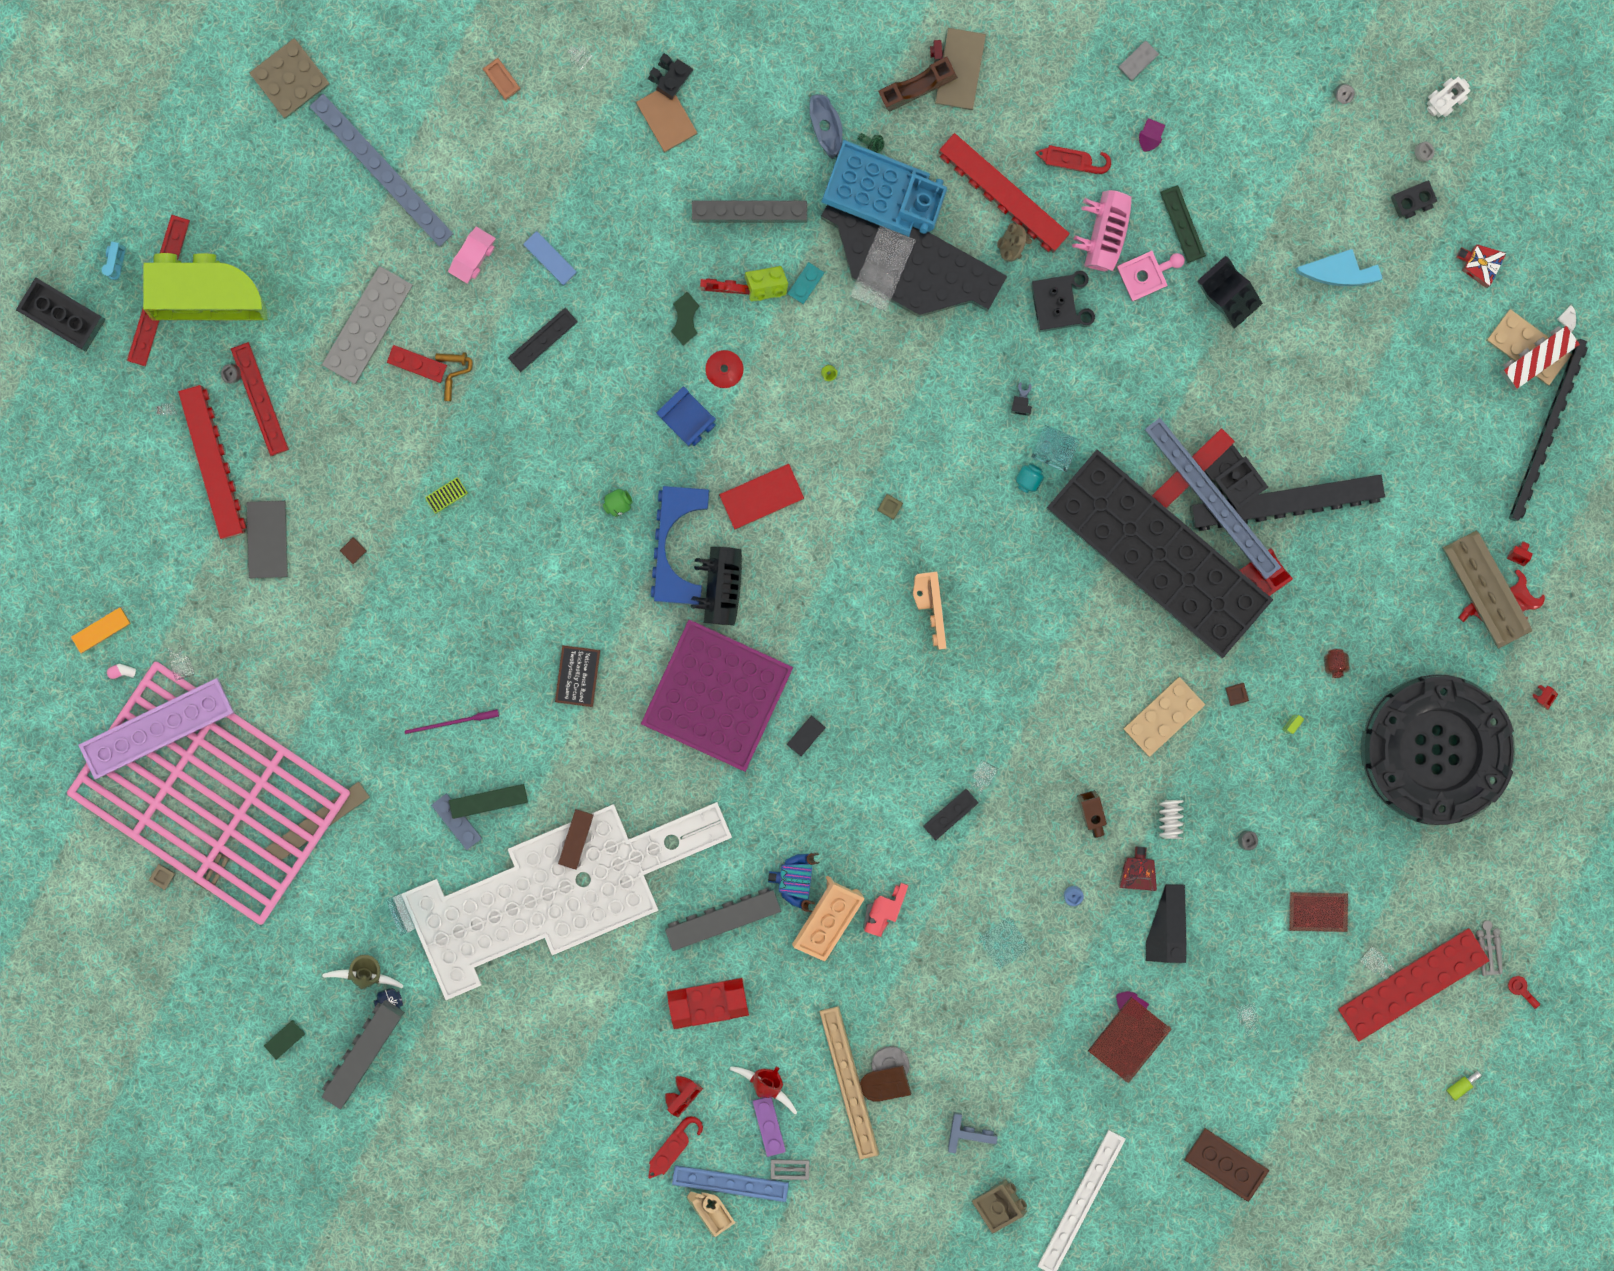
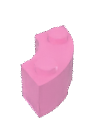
[448,226,496,284]

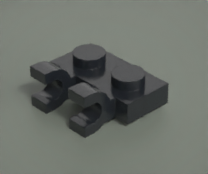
[648,53,693,100]

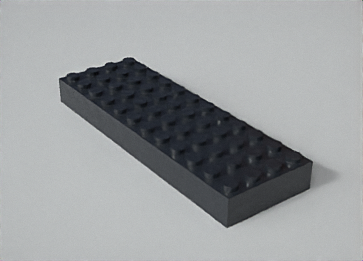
[1046,450,1273,659]

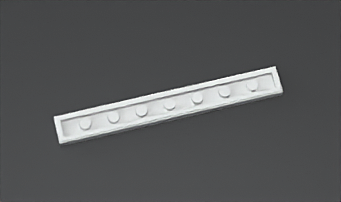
[1037,1130,1126,1271]

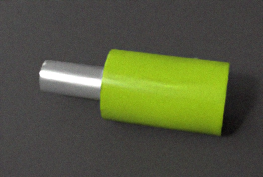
[1446,1071,1481,1101]

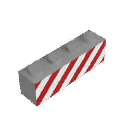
[1500,326,1580,390]

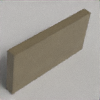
[935,28,986,110]

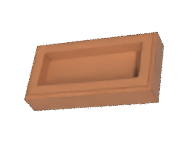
[483,58,521,101]

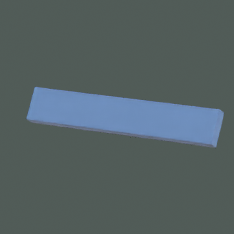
[672,1165,789,1202]

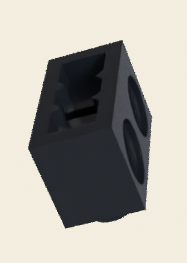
[1391,180,1437,219]

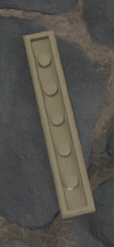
[265,782,370,861]

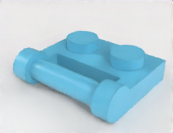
[102,241,126,280]

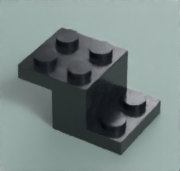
[1197,256,1263,329]
[1204,444,1268,510]

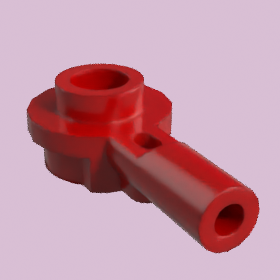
[1508,976,1540,1009]

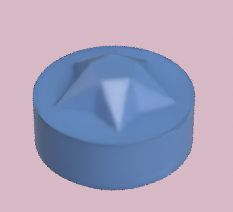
[1063,886,1084,906]

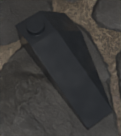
[1146,884,1187,963]

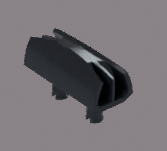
[690,547,742,626]

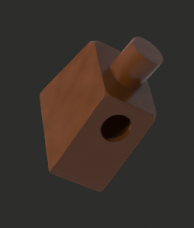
[1077,790,1107,838]

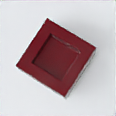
[930,40,943,63]

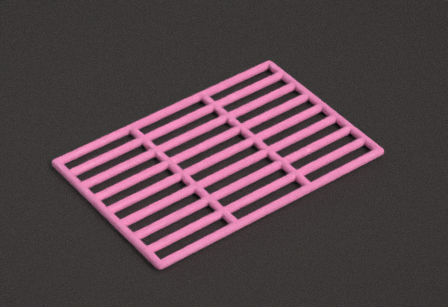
[67,661,350,925]

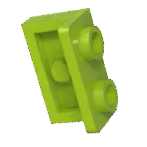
[744,266,788,301]

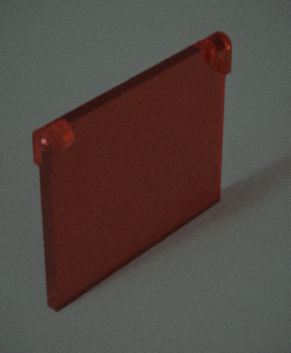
[1088,997,1172,1083]

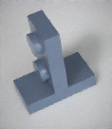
[948,1112,998,1153]

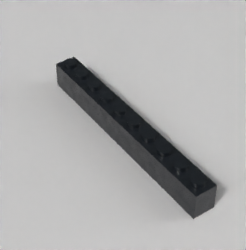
[1190,474,1385,531]

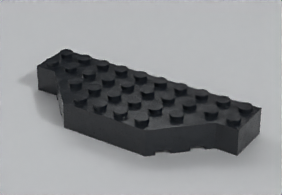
[821,205,1007,317]

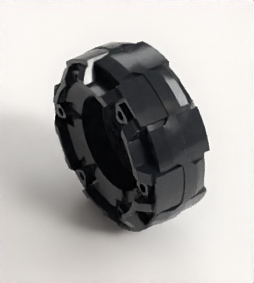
[1360,675,1515,825]

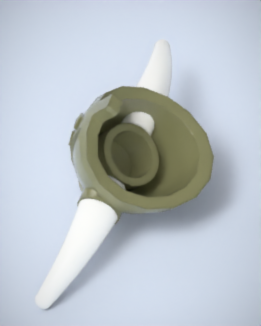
[322,955,403,989]

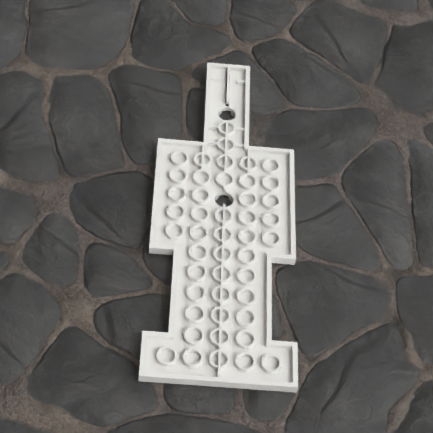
[401,802,732,1000]

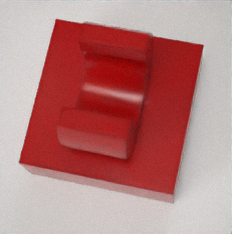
[1507,541,1533,566]
[1532,685,1558,710]

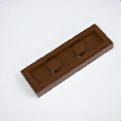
[558,809,594,870]

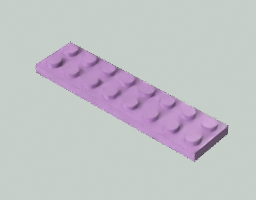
[78,678,234,780]

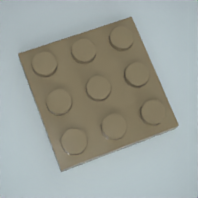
[249,38,330,119]

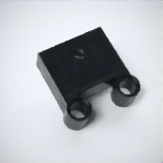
[1031,271,1095,332]

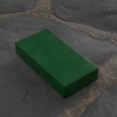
[264,1020,305,1060]

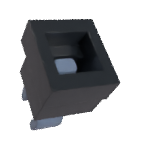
[1011,382,1032,416]

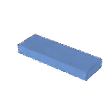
[523,231,577,286]

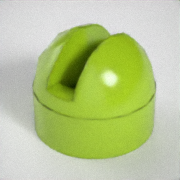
[821,364,838,382]

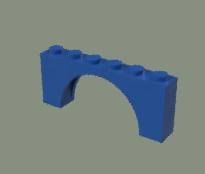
[651,486,709,604]

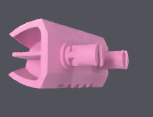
[1072,190,1132,272]

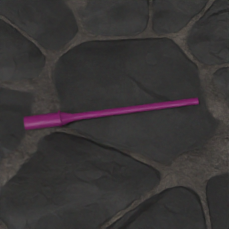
[405,709,499,734]

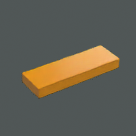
[71,607,131,653]

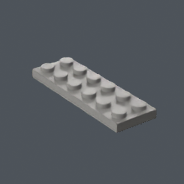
[322,266,413,384]

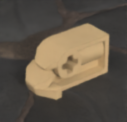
[686,1192,735,1237]

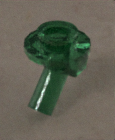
[857,133,885,153]

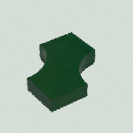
[671,292,700,346]

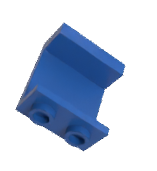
[656,386,716,446]

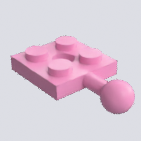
[1117,251,1185,302]

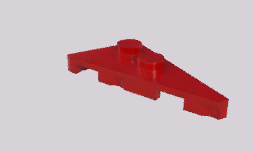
[700,278,750,295]

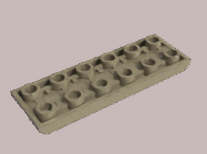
[1442,530,1532,649]

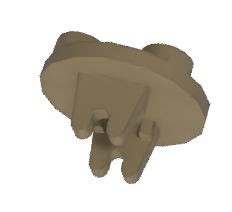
[997,223,1032,262]

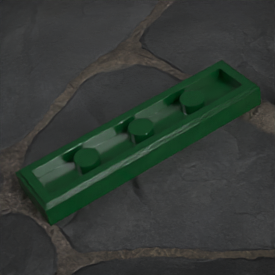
[1160,185,1206,263]
[448,784,528,819]

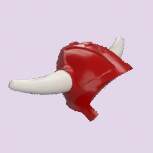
[730,1066,797,1114]

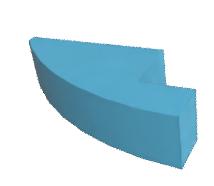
[1295,249,1383,286]

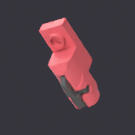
[863,882,908,937]

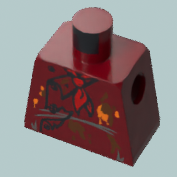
[1119,846,1157,891]

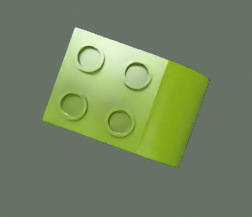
[143,253,268,321]

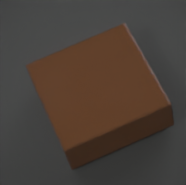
[340,537,367,564]
[1225,683,1249,706]

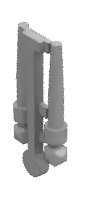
[1476,920,1503,976]

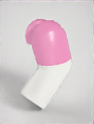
[107,664,136,679]

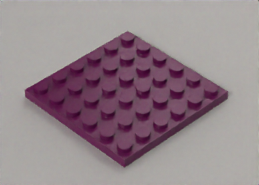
[641,619,793,772]

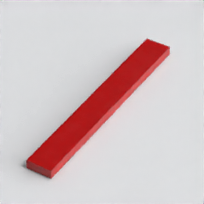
[127,214,190,367]

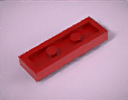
[387,345,447,383]

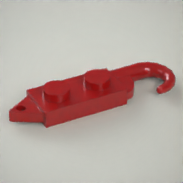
[1035,145,1111,174]
[648,1116,703,1179]

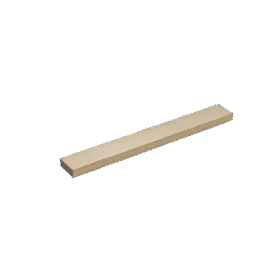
[819,1006,879,1160]

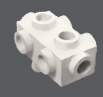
[1426,76,1470,118]

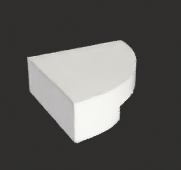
[1557,305,1576,332]

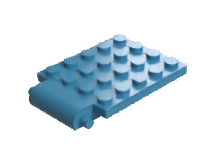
[821,140,947,237]

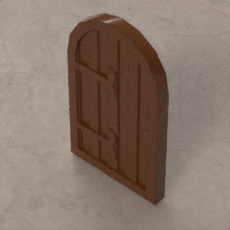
[860,1065,912,1102]

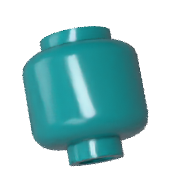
[1016,463,1044,493]

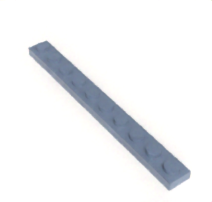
[309,94,454,247]
[1144,418,1281,580]

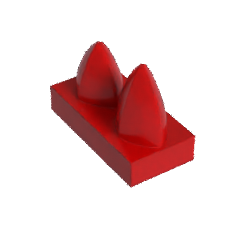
[665,1076,703,1117]

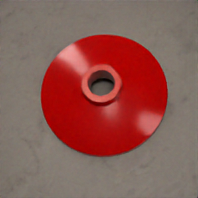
[705,350,744,388]

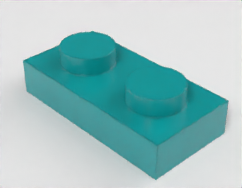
[788,262,825,305]

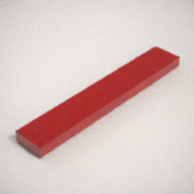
[231,342,289,456]
[1152,428,1235,508]

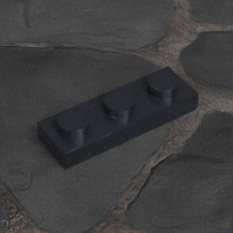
[923,789,979,841]

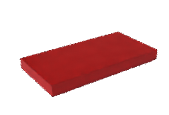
[719,464,805,530]

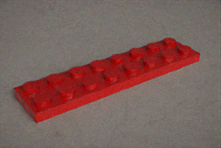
[1338,928,1490,1042]

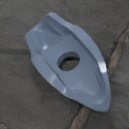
[809,94,843,158]

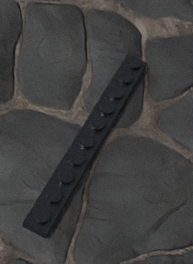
[1508,339,1588,521]

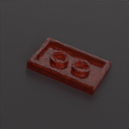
[1289,892,1348,932]

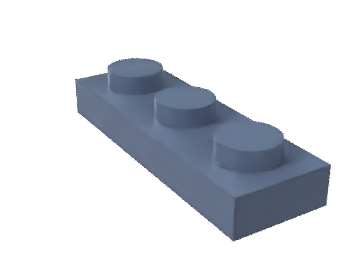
[431,793,482,850]

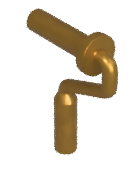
[435,352,473,401]

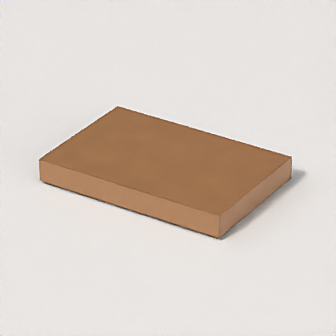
[636,90,698,153]

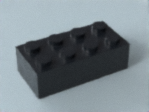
[16,277,106,351]

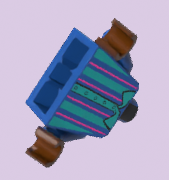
[768,853,820,912]

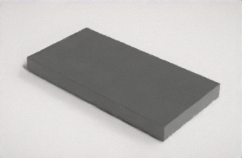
[247,501,288,579]

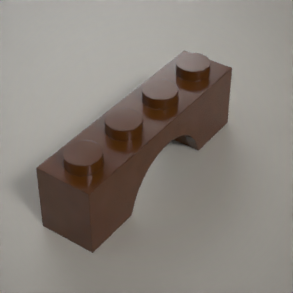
[878,57,958,112]

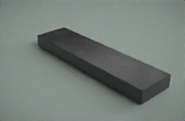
[508,307,578,372]

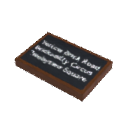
[555,645,601,707]

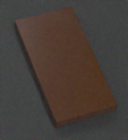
[1184,1128,1270,1202]

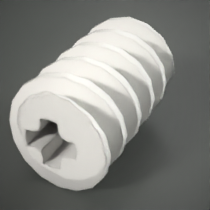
[1159,800,1184,839]

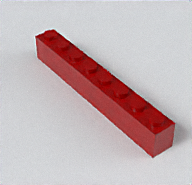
[939,133,1070,253]
[178,385,247,540]

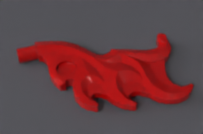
[1458,570,1545,622]

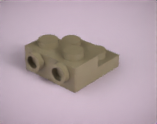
[972,1179,1027,1234]

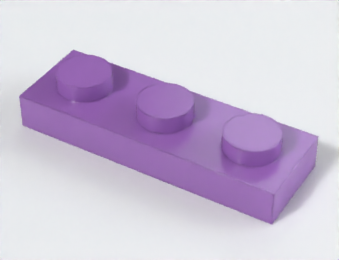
[753,1097,786,1157]

